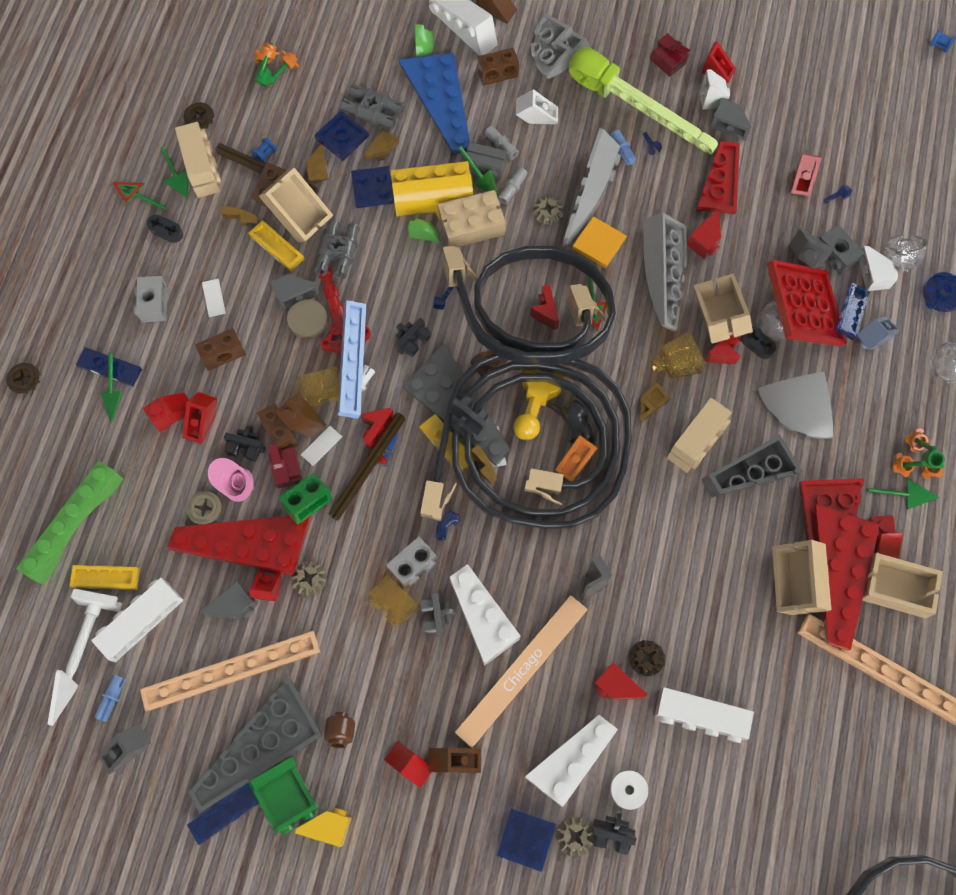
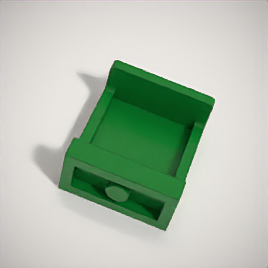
[249,757,319,836]

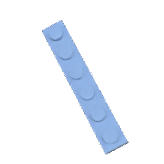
[337,300,366,419]

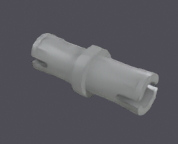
[485,126,519,160]
[498,167,528,205]

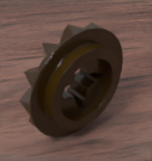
[183,102,215,128]
[6,363,41,394]
[629,640,665,677]

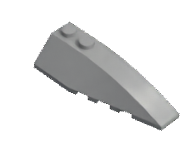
[563,128,621,248]
[643,212,687,331]

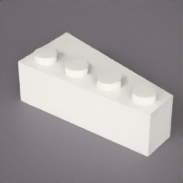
[429,0,498,56]
[450,564,521,666]
[524,715,618,807]

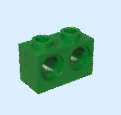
[279,473,332,525]

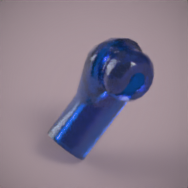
[435,511,460,540]

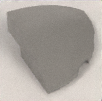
[531,13,590,79]
[757,372,833,439]

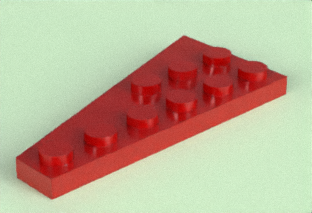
[799,478,865,542]
[813,504,880,651]
[167,515,312,576]

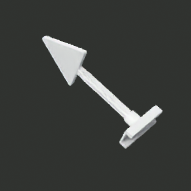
[48,589,123,726]

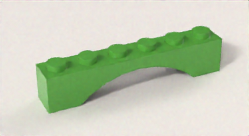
[16,461,124,585]

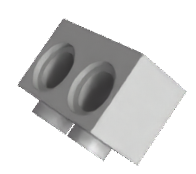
[386,537,437,588]

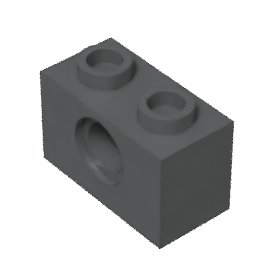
[819,225,865,275]

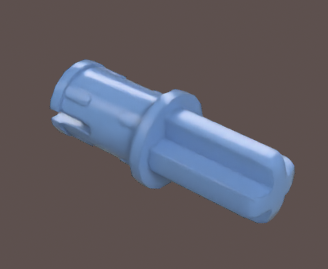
[610,130,636,165]
[95,675,126,722]

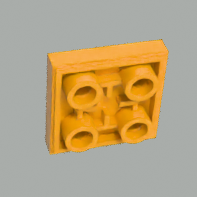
[572,216,627,268]

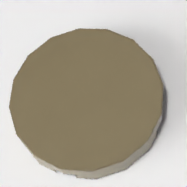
[287,299,328,339]

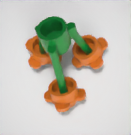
[254,42,299,87]
[892,428,945,479]

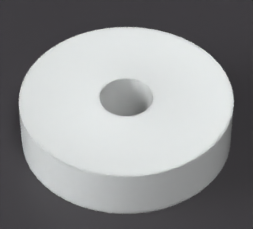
[610,771,648,810]

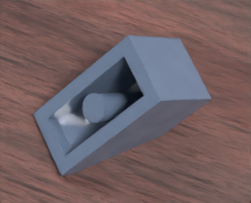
[857,316,900,350]

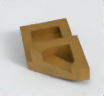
[363,130,400,161]
[306,145,329,182]
[221,206,258,227]
[640,382,671,422]
[471,444,497,484]

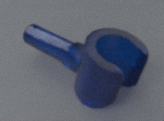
[643,132,662,155]
[824,185,853,203]
[433,287,453,310]

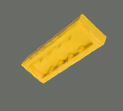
[248,220,305,272]
[419,414,475,472]
[69,565,140,590]

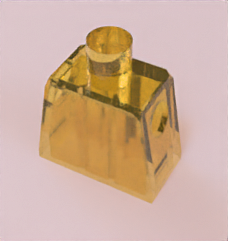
[652,331,706,378]

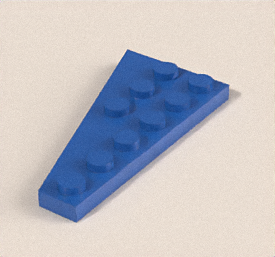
[399,52,470,154]

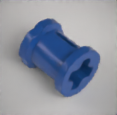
[930,29,956,53]
[251,138,277,163]

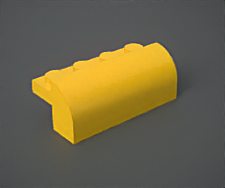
[391,161,473,217]

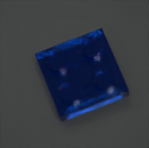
[315,111,369,161]
[351,166,395,209]
[497,808,556,872]

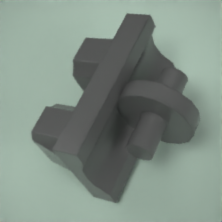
[420,592,457,636]

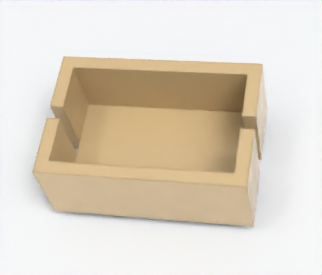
[175,122,222,198]
[259,168,333,243]
[438,190,506,247]
[694,273,753,344]
[667,398,732,473]
[772,540,831,615]
[862,553,943,618]

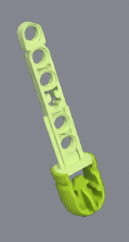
[569,47,718,154]

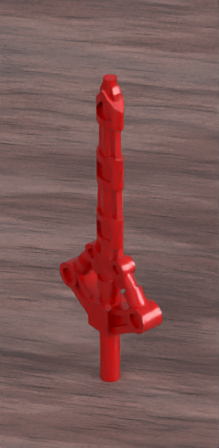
[319,266,371,354]

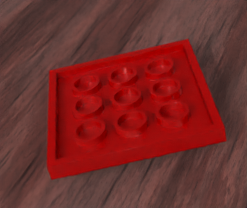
[766,260,847,347]

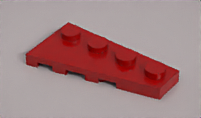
[696,141,740,214]

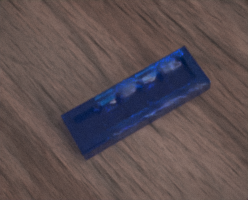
[835,283,870,340]
[76,347,142,387]
[187,783,259,845]

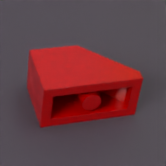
[687,210,721,259]
[142,392,189,432]
[183,392,217,444]
[593,663,647,700]

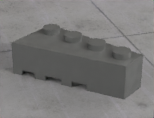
[701,435,803,498]

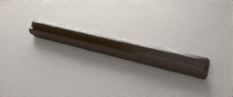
[215,143,318,195]
[328,412,405,521]

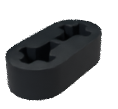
[147,215,184,243]
[740,326,776,359]

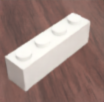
[91,578,183,663]
[654,687,754,743]

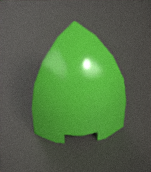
[415,24,434,57]
[408,218,440,243]

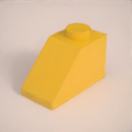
[295,807,352,847]

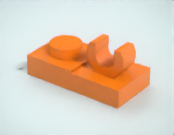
[555,436,598,481]

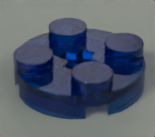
[923,272,956,312]

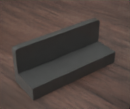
[580,556,613,600]

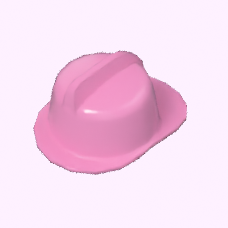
[208,458,255,502]

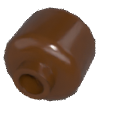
[324,712,355,748]

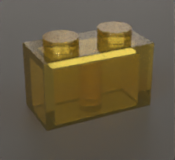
[296,366,340,407]
[368,575,420,627]

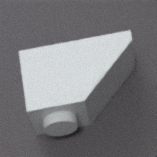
[699,69,730,110]
[516,89,558,125]
[859,246,898,291]

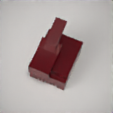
[650,33,691,77]
[268,444,303,489]

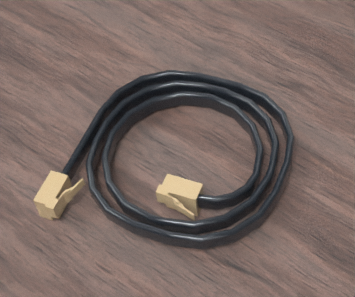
[420,354,632,529]

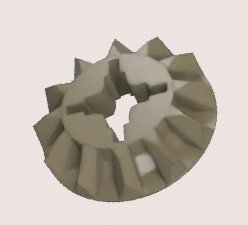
[533,196,564,225]
[187,491,222,525]
[291,561,327,596]
[556,817,594,857]

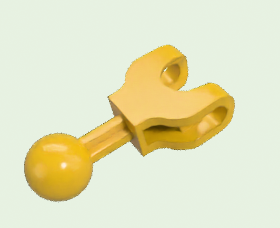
[513,370,565,440]

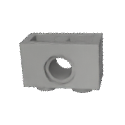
[134,276,167,323]

